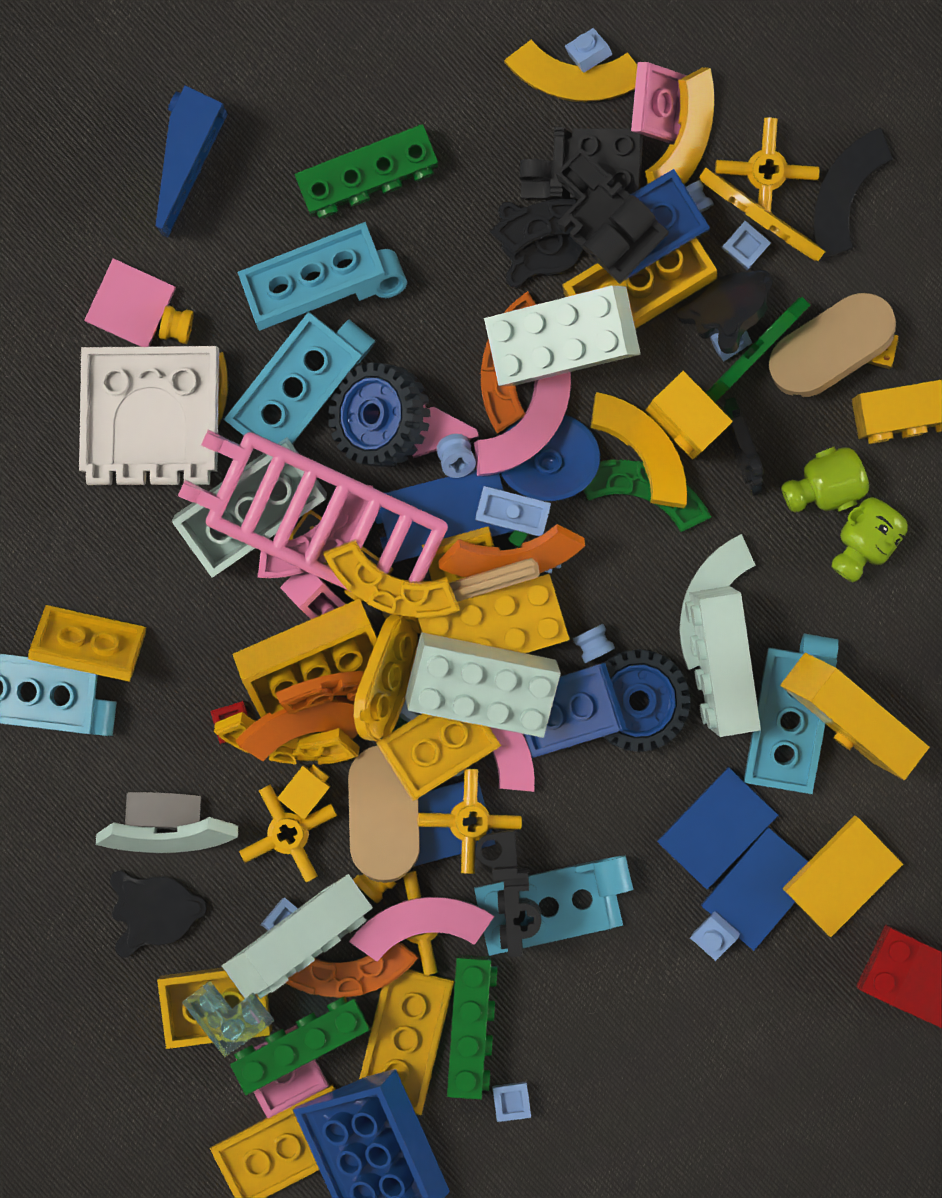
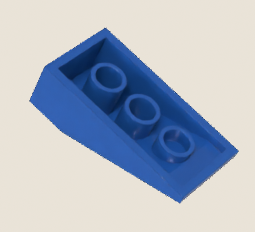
[155,85,228,237]

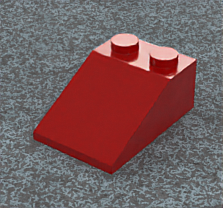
[856,925,942,1028]

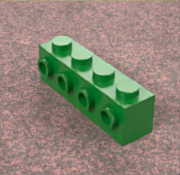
[294,124,438,219]
[447,954,498,1100]
[230,996,371,1096]

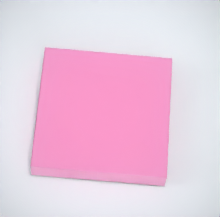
[631,62,687,144]
[84,258,176,347]
[235,1024,329,1118]

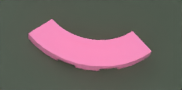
[474,372,571,477]
[258,485,373,578]
[490,727,535,792]
[349,897,495,962]

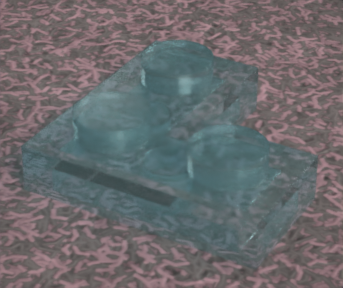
[182,981,274,1057]

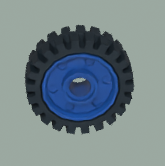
[329,363,430,467]
[602,649,690,752]

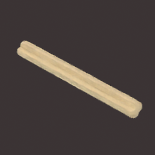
[382,558,540,618]

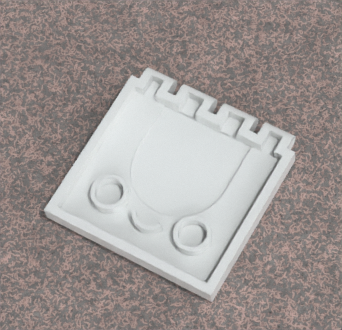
[79,346,219,485]

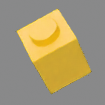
[277,764,331,820]

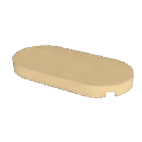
[769,293,896,397]
[348,745,420,883]

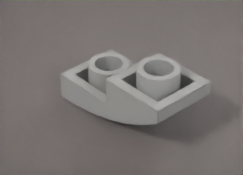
[125,792,201,831]

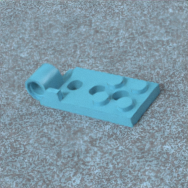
[238,222,407,331]
[224,312,376,445]
[744,633,838,794]
[0,654,117,736]
[474,855,633,956]

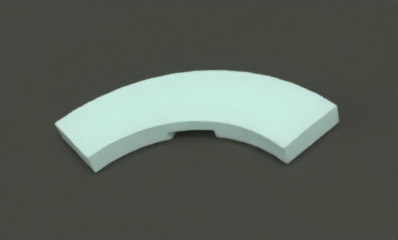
[679,534,756,670]
[96,817,238,853]

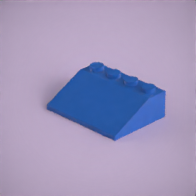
[293,1069,450,1198]

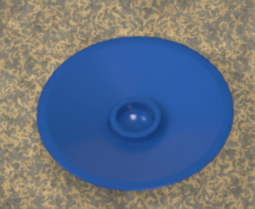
[501,415,600,501]

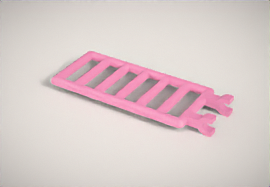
[178,429,448,591]

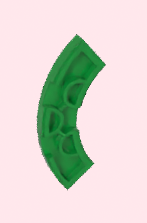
[706,297,810,402]
[583,460,711,532]

